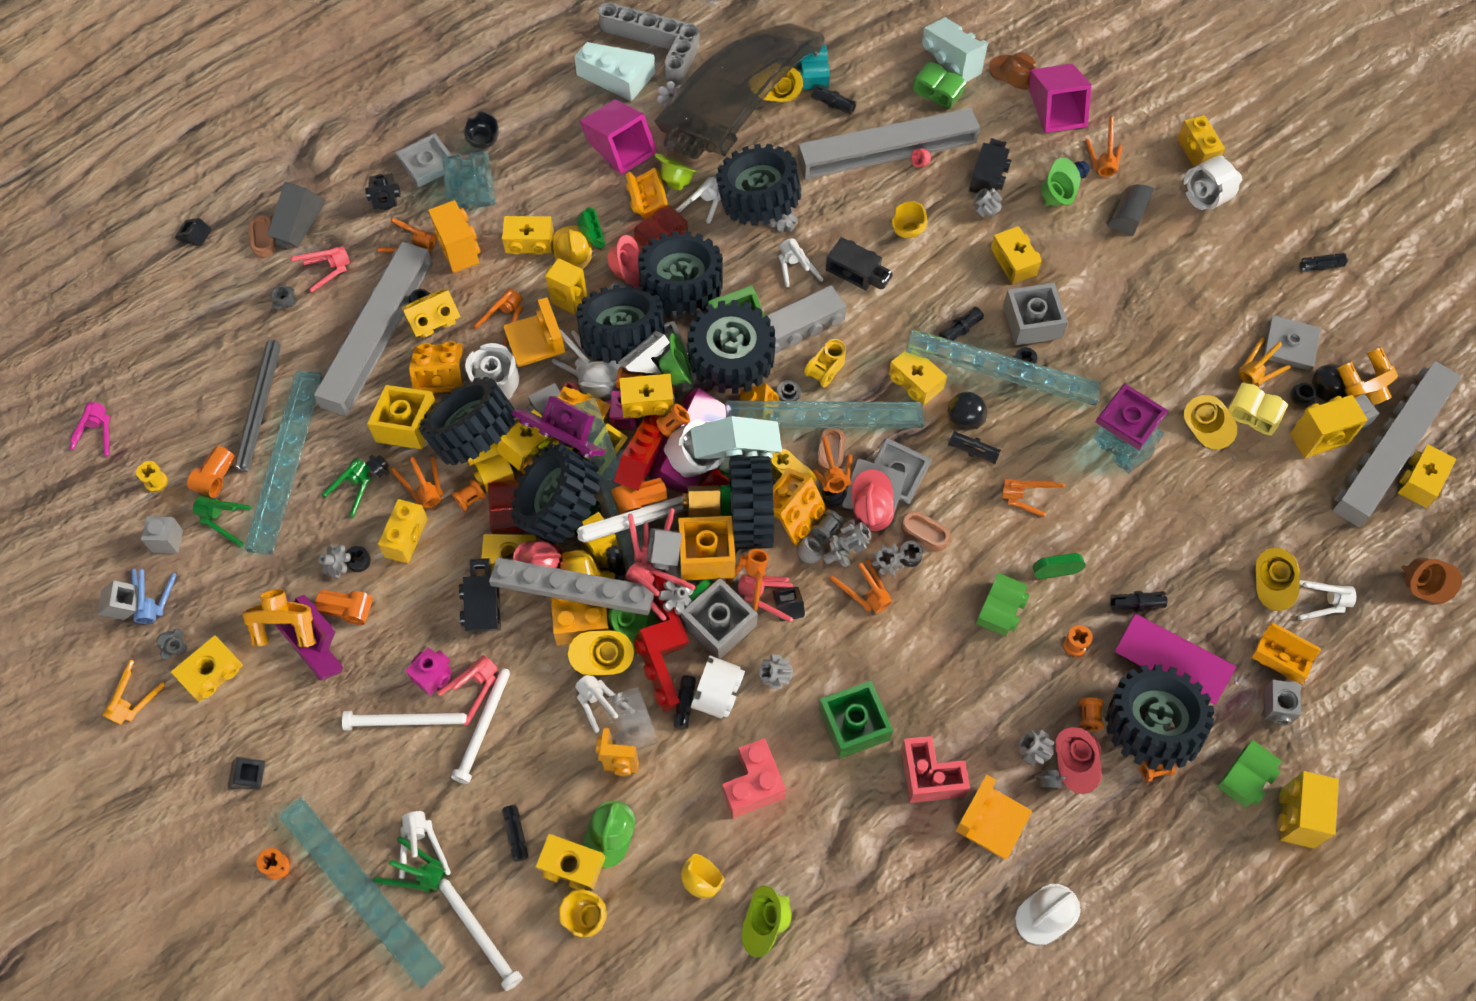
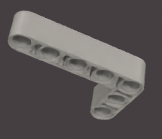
[598,3,700,85]

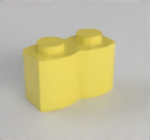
[1228,383,1288,436]

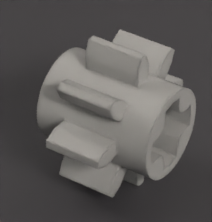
[973,188,1003,218]
[839,519,871,554]
[872,544,905,577]
[759,655,793,689]
[1019,729,1054,765]

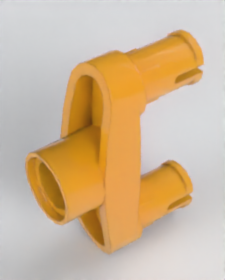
[1336,347,1398,406]
[242,589,316,647]

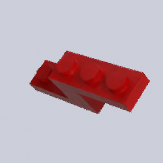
[634,569,690,712]

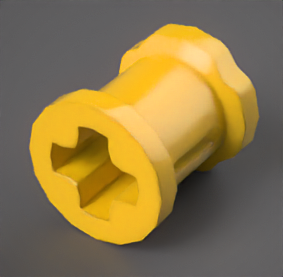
[136,461,168,493]

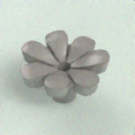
[657,81,686,111]
[768,208,798,233]
[823,535,851,567]
[319,545,351,579]
[658,580,693,614]

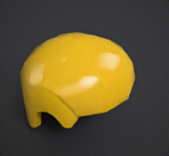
[892,201,927,239]
[681,853,725,899]
[559,890,607,937]

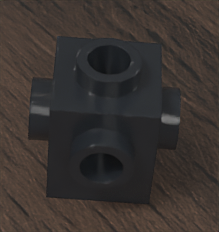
[365,173,401,210]

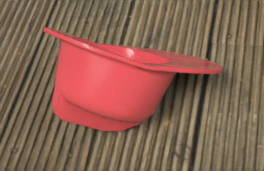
[607,235,640,289]
[852,469,894,531]
[513,541,564,569]
[1056,727,1102,794]

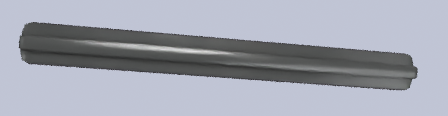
[234,340,281,472]

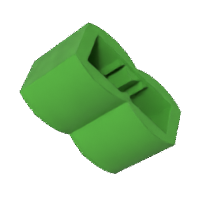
[913,62,966,109]
[976,573,1030,637]
[1217,740,1281,808]

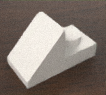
[618,331,670,374]

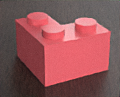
[901,736,970,803]
[722,738,786,819]

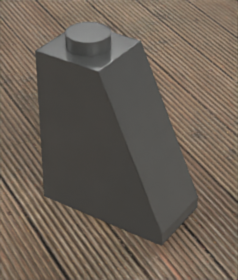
[267,182,325,248]

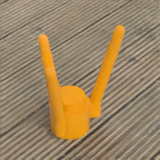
[1238,337,1291,387]
[101,660,165,725]

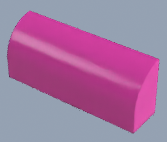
[649,388,730,493]
[1115,613,1236,705]

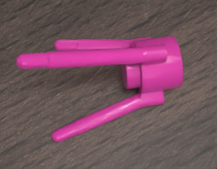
[69,402,111,457]

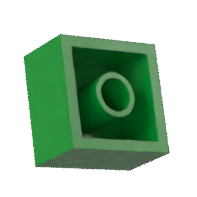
[818,680,893,759]

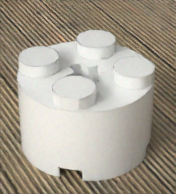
[1184,155,1242,210]
[465,343,519,399]
[664,420,724,478]
[691,655,745,719]

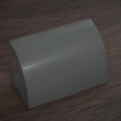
[1108,184,1154,236]

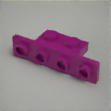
[512,396,606,458]
[275,594,343,680]

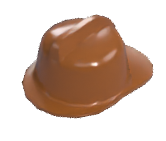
[989,52,1037,89]
[1401,558,1462,604]

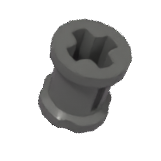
[811,509,845,544]

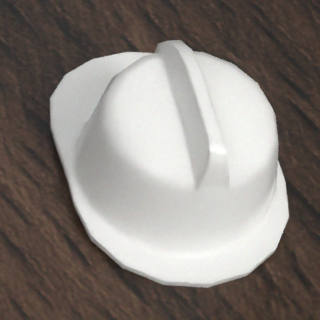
[578,361,626,400]
[1015,884,1080,945]

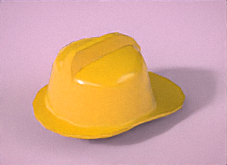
[750,64,803,102]
[553,225,592,269]
[1184,394,1237,449]
[1256,547,1300,611]
[560,550,615,579]
[568,631,634,675]

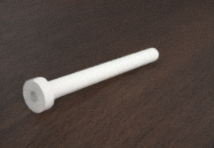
[451,668,510,784]
[342,711,467,731]
[439,879,523,991]

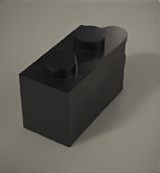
[969,138,1012,193]
[826,237,893,291]
[459,558,501,632]

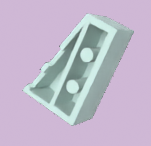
[922,17,988,82]
[574,42,655,102]
[691,416,782,459]

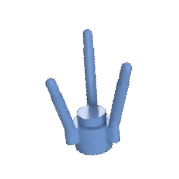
[131,569,177,624]

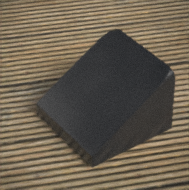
[175,218,211,246]
[773,586,805,621]
[228,757,265,789]

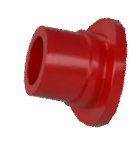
[697,467,729,486]

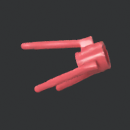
[290,246,350,292]
[628,508,675,566]
[626,562,695,621]
[738,574,793,622]
[437,655,498,726]

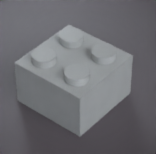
[1003,283,1068,346]
[681,578,758,659]

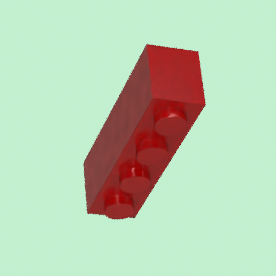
[614,415,668,491]

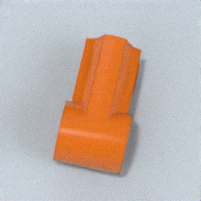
[187,445,236,498]
[611,478,667,515]
[315,589,373,625]

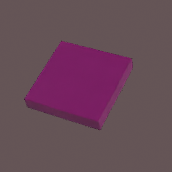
[1095,383,1169,451]

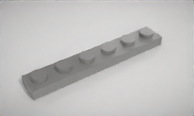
[489,557,654,615]

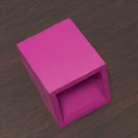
[1029,64,1092,133]
[579,99,657,175]

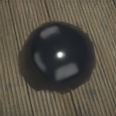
[464,112,499,149]
[1312,364,1347,402]
[948,392,987,429]

